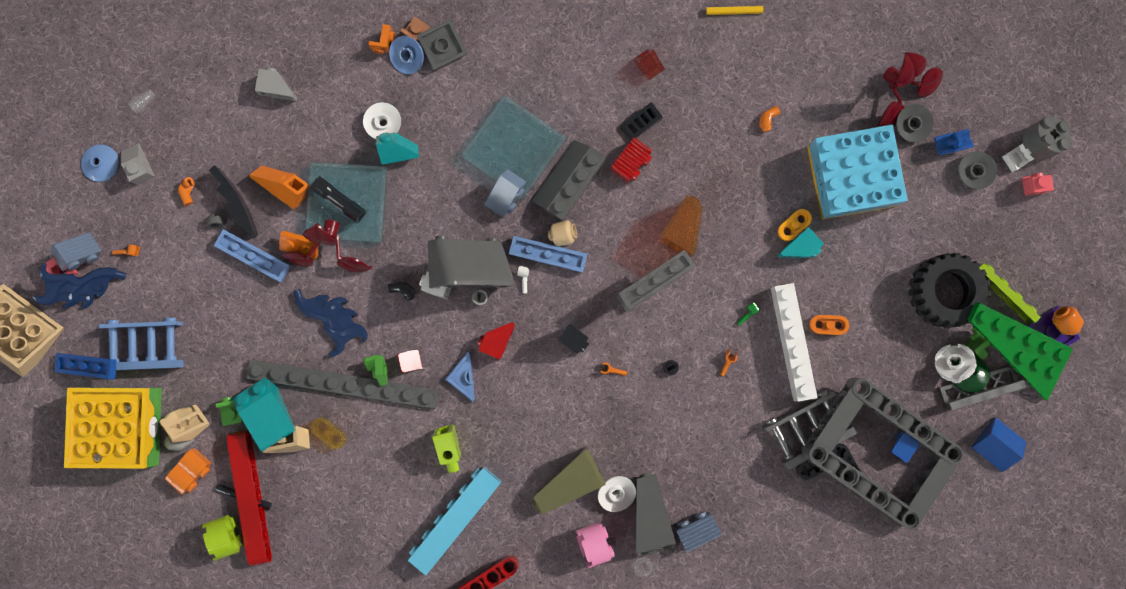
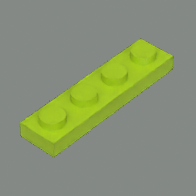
[979,263,1041,324]

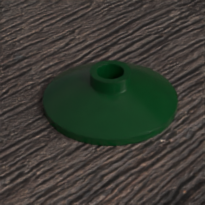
[952,356,990,393]

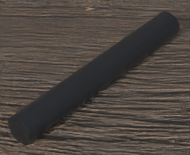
[215,484,272,511]

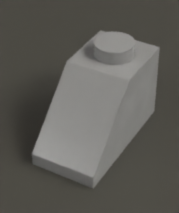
[255,67,297,101]
[121,143,155,185]

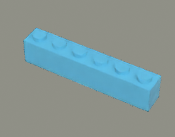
[408,467,502,576]

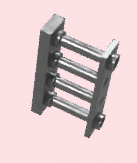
[616,250,695,312]
[763,390,857,470]

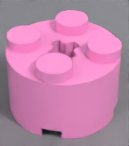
[575,522,615,568]

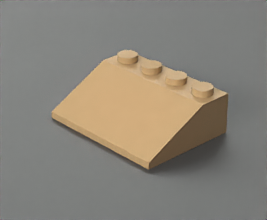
[0,284,64,377]

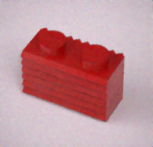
[610,137,653,183]

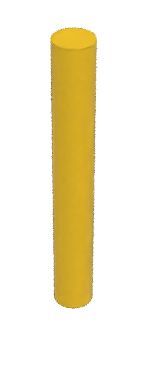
[706,6,763,15]

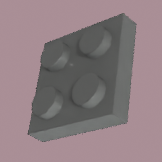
[417,19,468,71]

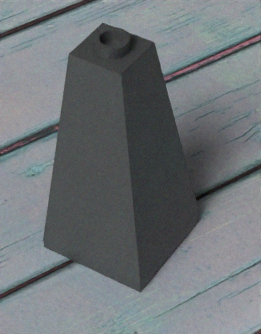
[636,472,676,558]

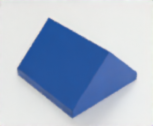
[971,417,1026,472]

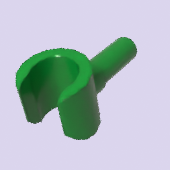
[737,302,759,326]

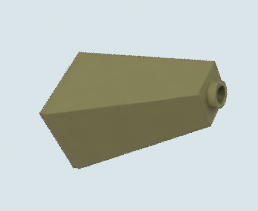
[532,446,606,515]

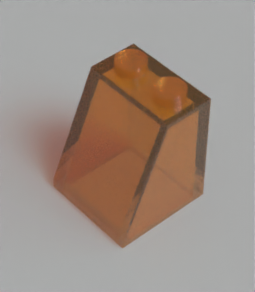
[658,195,703,258]

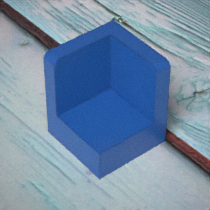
[891,431,920,463]

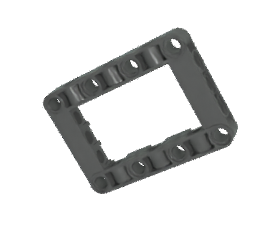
[802,377,963,530]

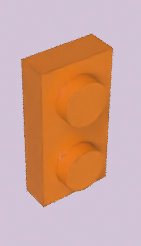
[279,231,319,260]

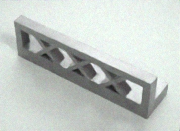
[938,366,1026,410]

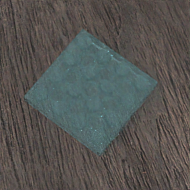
[461,95,567,200]
[306,162,388,243]

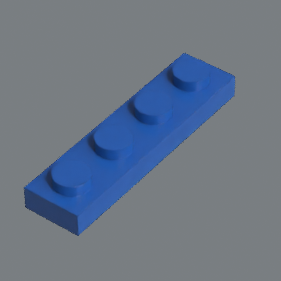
[54,353,117,379]

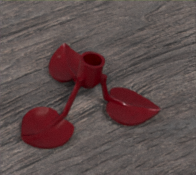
[877,52,943,127]
[281,220,372,272]

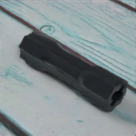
[310,176,367,224]

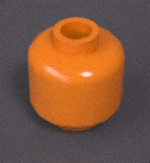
[1052,306,1084,335]

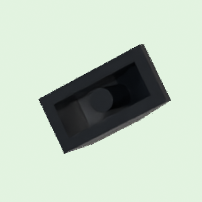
[559,324,589,354]

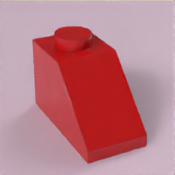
[477,322,516,360]

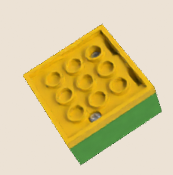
[64,387,162,469]

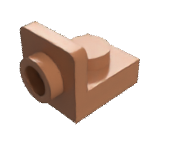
[400,16,430,44]

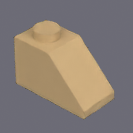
[263,426,310,453]

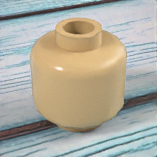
[548,220,577,247]

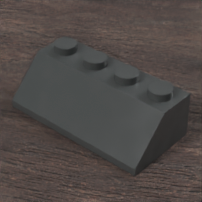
[531,140,606,221]

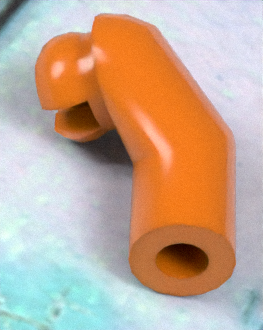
[759,106,780,132]
[178,177,194,206]

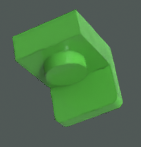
[364,355,388,386]
[215,397,243,426]

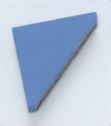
[445,352,475,402]

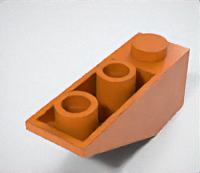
[249,166,310,210]

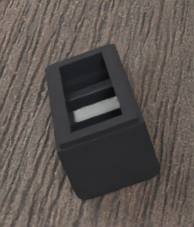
[620,102,662,141]

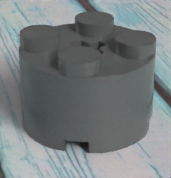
[1022,116,1071,161]

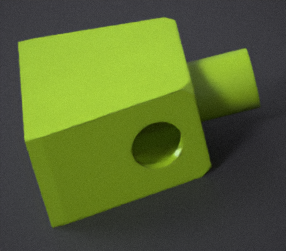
[432,424,461,473]

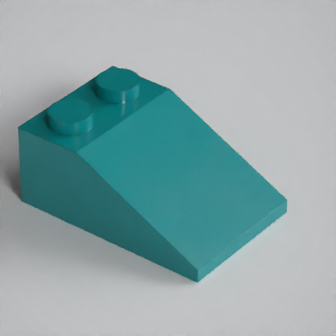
[232,377,296,452]

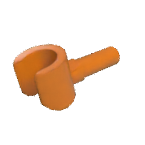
[112,244,140,256]
[720,348,737,376]
[600,362,627,376]

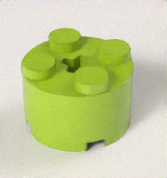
[202,515,243,561]

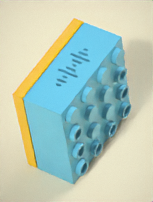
[807,125,908,220]

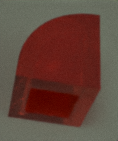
[633,49,665,80]

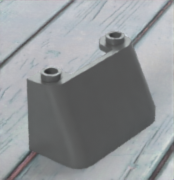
[428,236,514,289]

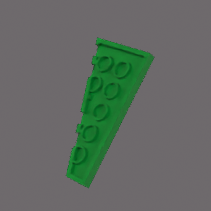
[967,302,1073,401]

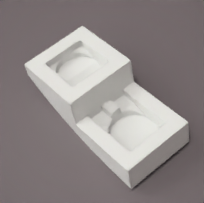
[1002,143,1035,173]

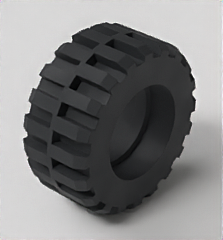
[908,253,991,328]

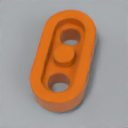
[809,315,849,335]

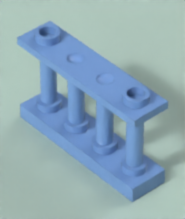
[99,318,184,370]

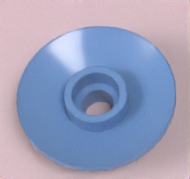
[389,36,424,74]
[81,145,119,182]

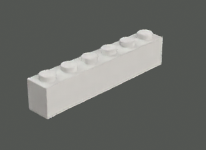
[771,283,817,402]

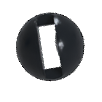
[663,360,679,375]

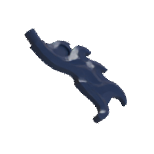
[33,263,127,308]
[293,289,368,357]

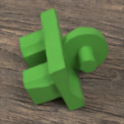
[965,327,990,359]

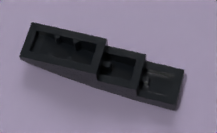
[209,165,258,237]

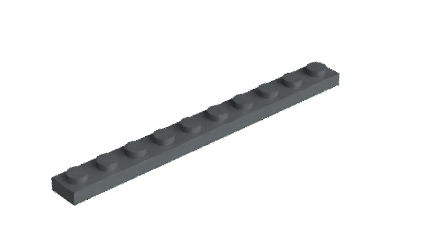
[247,360,440,409]

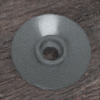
[896,104,933,143]
[958,151,997,189]

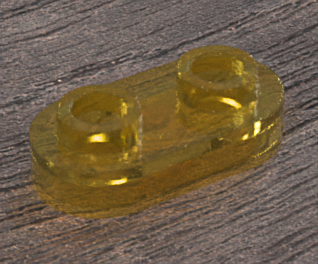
[311,417,347,449]

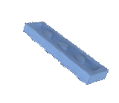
[214,229,291,283]
[509,236,588,273]

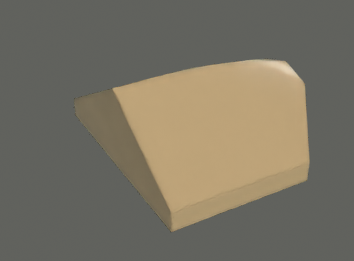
[160,405,209,442]

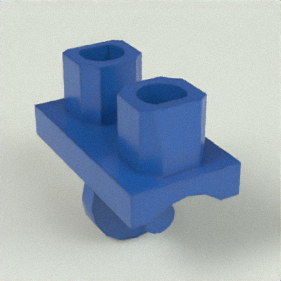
[934,128,974,156]

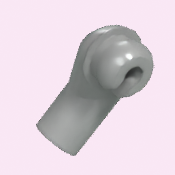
[164,436,195,451]

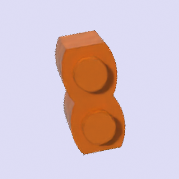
[165,448,212,494]

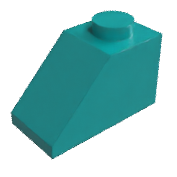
[376,132,419,165]
[777,227,824,259]

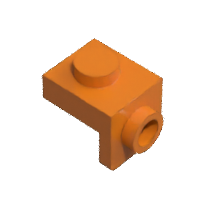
[368,24,395,54]

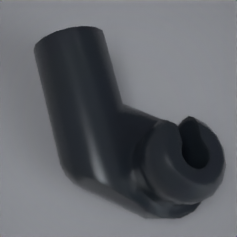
[388,282,415,301]

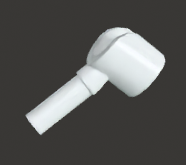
[517,266,529,293]

